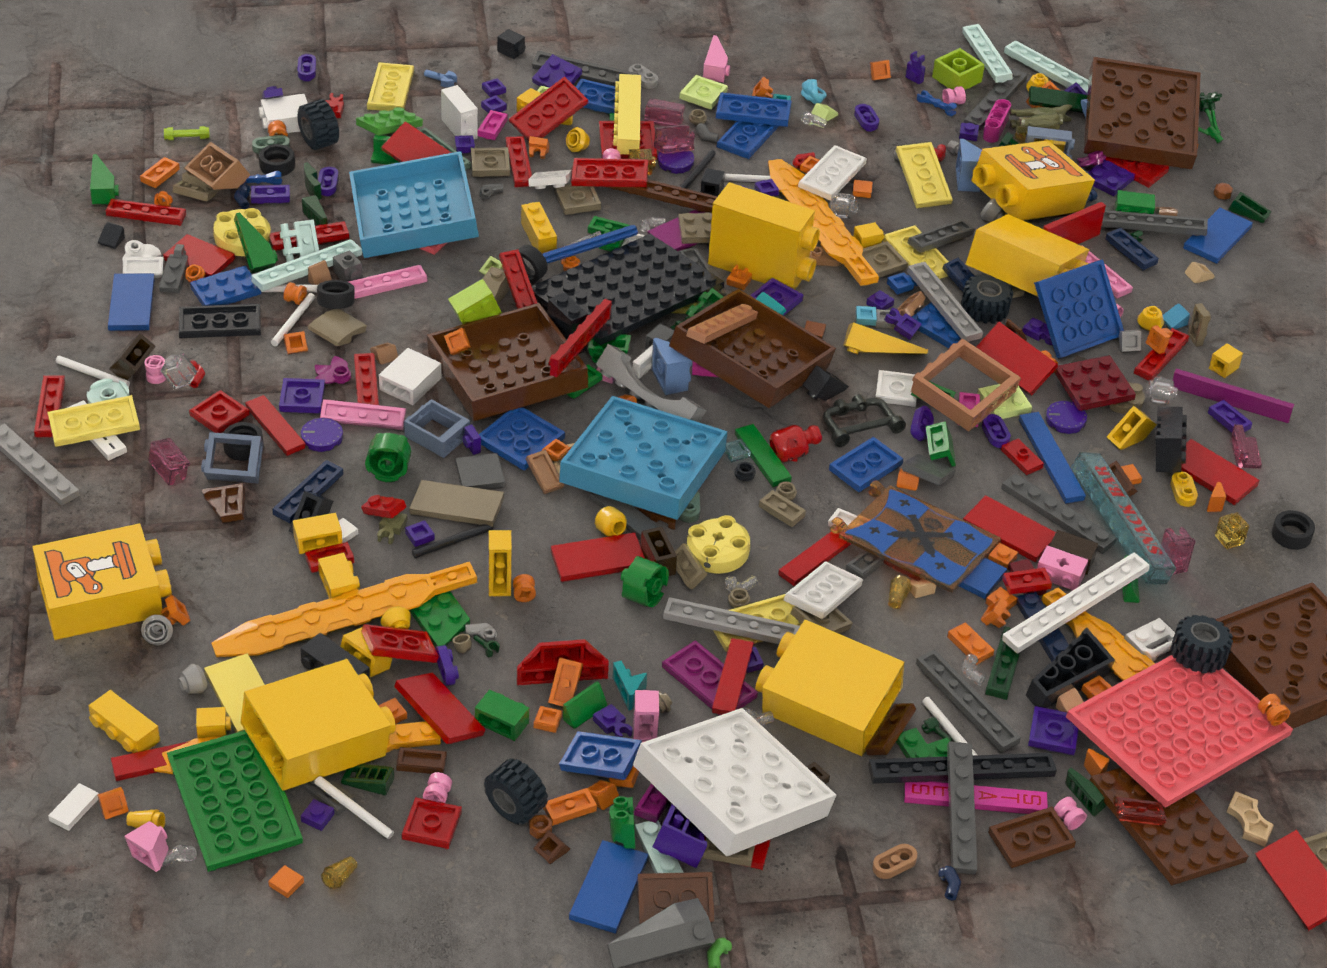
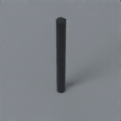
[679,150,716,189]
[412,524,494,558]

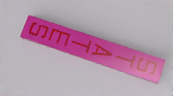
[904,781,1048,814]

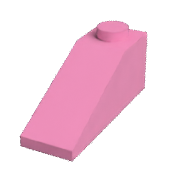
[703,35,730,83]

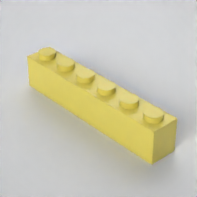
[613,74,641,155]

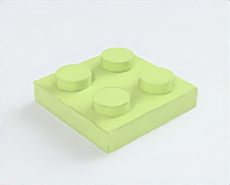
[679,75,728,109]
[977,384,1032,419]

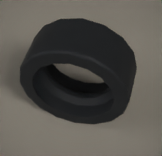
[259,144,295,176]
[519,245,548,284]
[317,280,355,309]
[223,422,264,461]
[1271,510,1315,550]

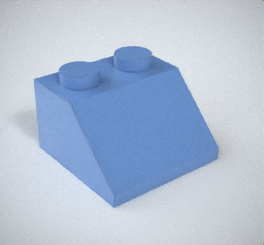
[955,139,982,192]
[651,338,692,395]

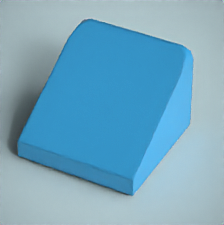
[1163,304,1190,329]

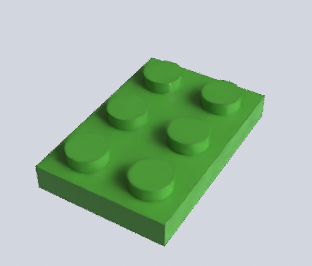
[356,107,423,136]

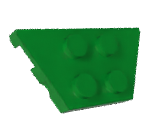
[409,591,470,647]

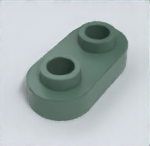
[252,135,290,154]
[679,491,700,523]

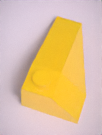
[843,322,928,355]

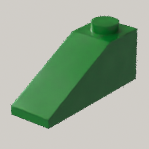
[90,154,119,204]
[234,212,278,274]

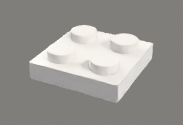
[528,170,572,189]

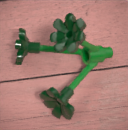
[1198,92,1224,143]

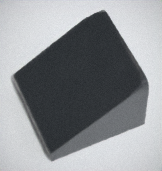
[98,222,125,249]

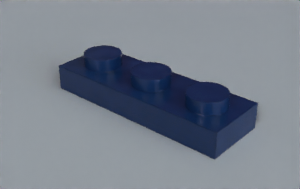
[1105,228,1159,270]

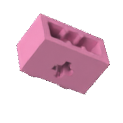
[1037,546,1088,590]
[633,690,659,743]

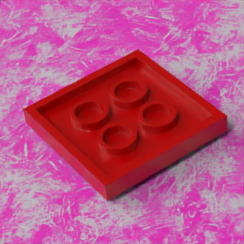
[599,121,657,160]

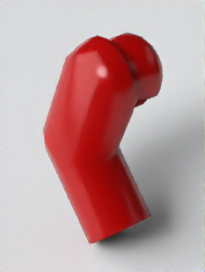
[934,144,946,161]
[793,152,815,169]
[186,360,205,388]

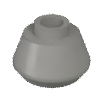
[980,198,1005,222]
[141,615,173,645]
[178,663,207,694]

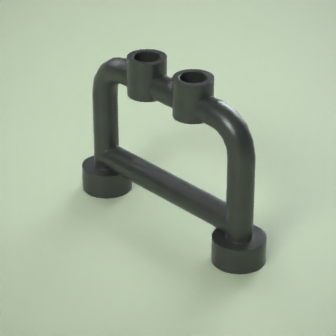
[823,394,906,447]

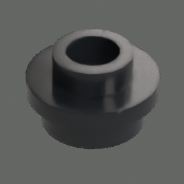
[734,462,756,481]

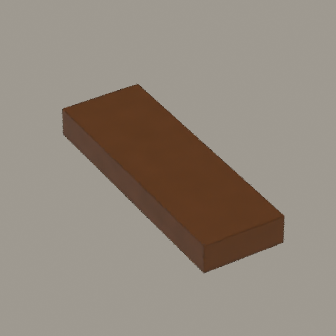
[865,703,917,755]

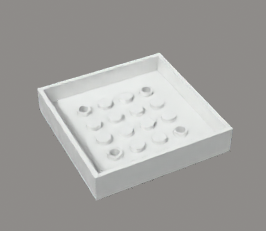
[633,708,836,856]

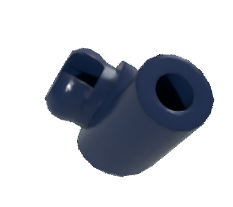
[234,184,251,209]
[938,865,961,901]

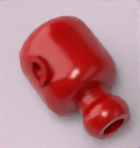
[769,425,822,463]

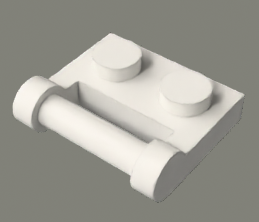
[1125,618,1175,662]

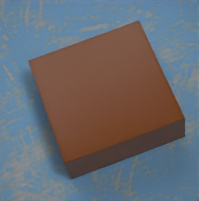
[804,321,826,339]

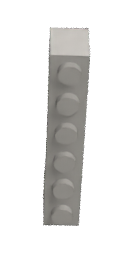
[596,344,707,422]

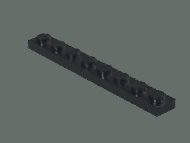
[868,753,1057,784]

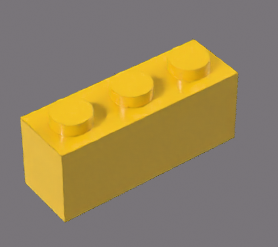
[521,202,557,253]
[489,530,512,596]
[88,690,160,753]

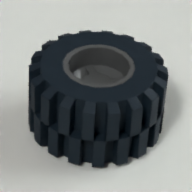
[297,99,339,150]
[961,274,1013,324]
[1171,615,1233,673]
[484,758,548,825]

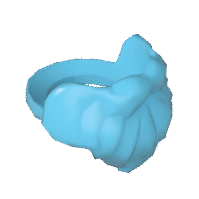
[801,79,827,104]

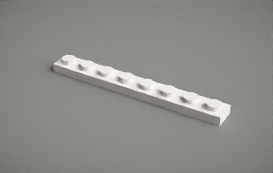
[1002,552,1150,654]

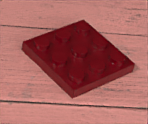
[1054,355,1136,411]

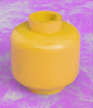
[595,506,627,537]

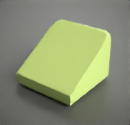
[811,103,839,123]
[479,256,503,275]

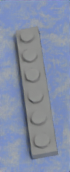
[907,262,983,342]
[0,423,80,506]
[663,597,800,644]

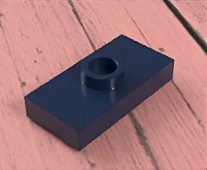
[942,257,975,292]

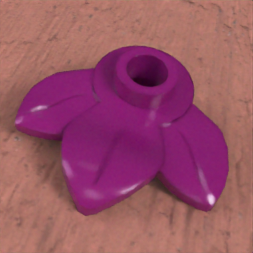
[1077,151,1106,168]
[315,356,351,384]

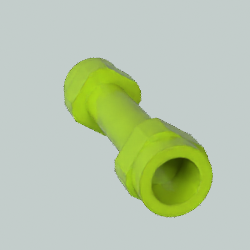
[164,126,210,140]

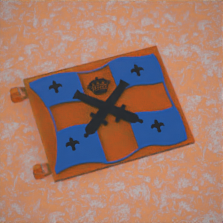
[830,480,1001,593]

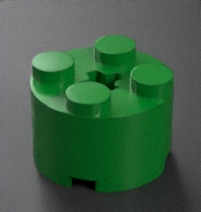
[365,433,411,482]
[621,556,669,607]

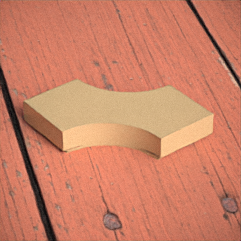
[1227,791,1274,847]

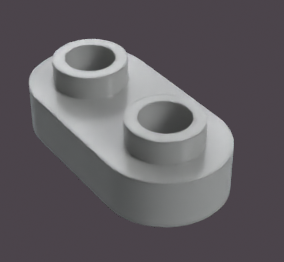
[629,64,658,89]

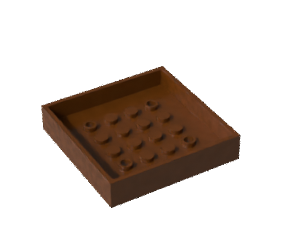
[1083,57,1201,169]
[669,289,836,408]
[427,303,588,421]
[1216,582,1327,729]

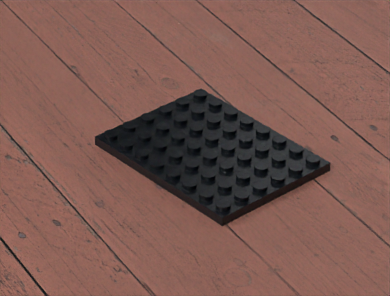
[532,234,724,345]

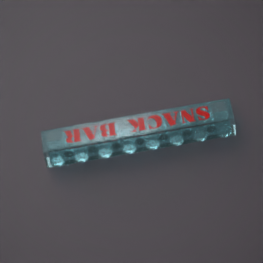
[1071,452,1176,584]

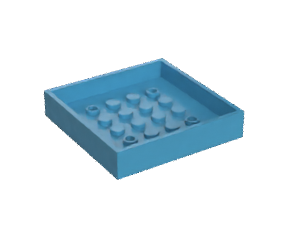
[349,151,479,258]
[559,396,728,520]

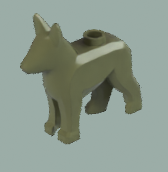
[1010,105,1072,133]

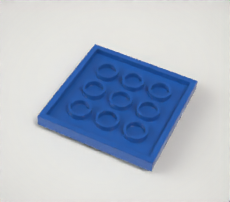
[1034,259,1124,358]

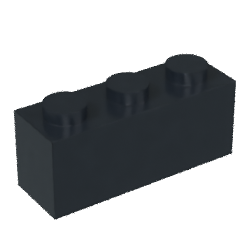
[300,633,370,679]

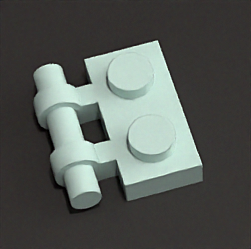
[280,219,319,262]

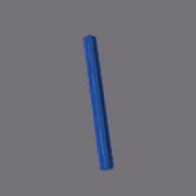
[542,225,638,264]

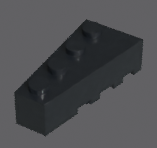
[1156,407,1187,472]
[1026,627,1115,708]

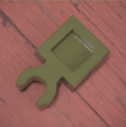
[377,513,407,544]

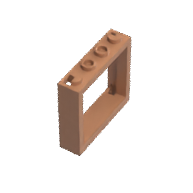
[910,339,1021,432]

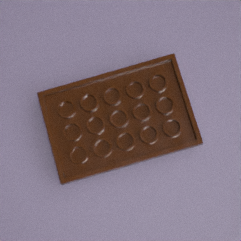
[1090,768,1249,886]

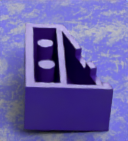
[652,804,707,868]

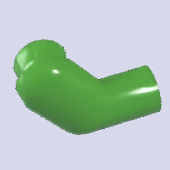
[707,938,732,968]

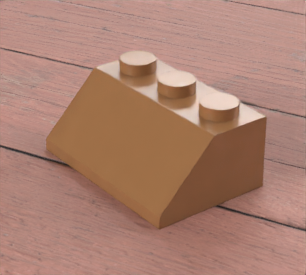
[184,142,250,190]

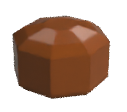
[1214,183,1233,200]
[529,815,552,839]

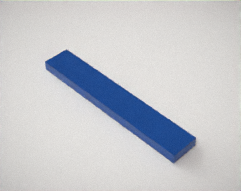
[1019,412,1086,504]

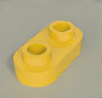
[1170,472,1198,507]

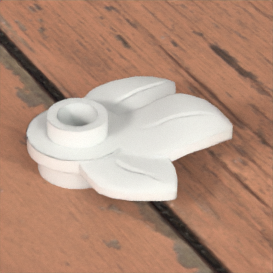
[122,240,161,261]

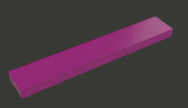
[1171,368,1294,423]

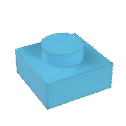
[856,306,877,326]

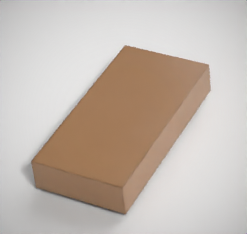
[526,449,564,494]

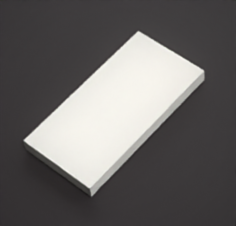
[798,145,867,201]
[784,562,863,619]

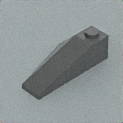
[607,898,715,968]

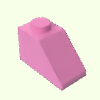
[125,821,169,872]

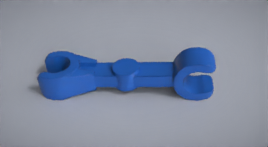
[917,90,957,116]
[239,171,282,187]

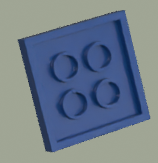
[479,407,565,471]

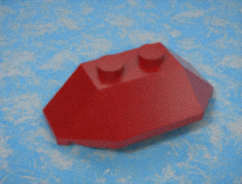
[517,639,609,686]

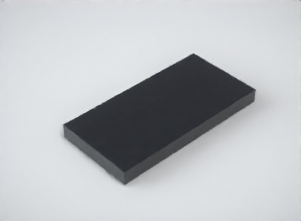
[179,304,261,338]

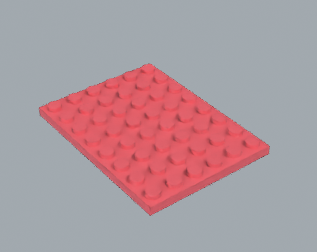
[1066,655,1293,808]

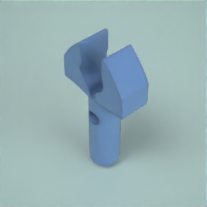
[424,70,457,87]

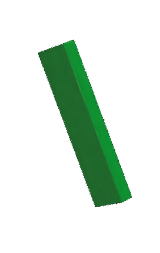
[735,424,792,487]

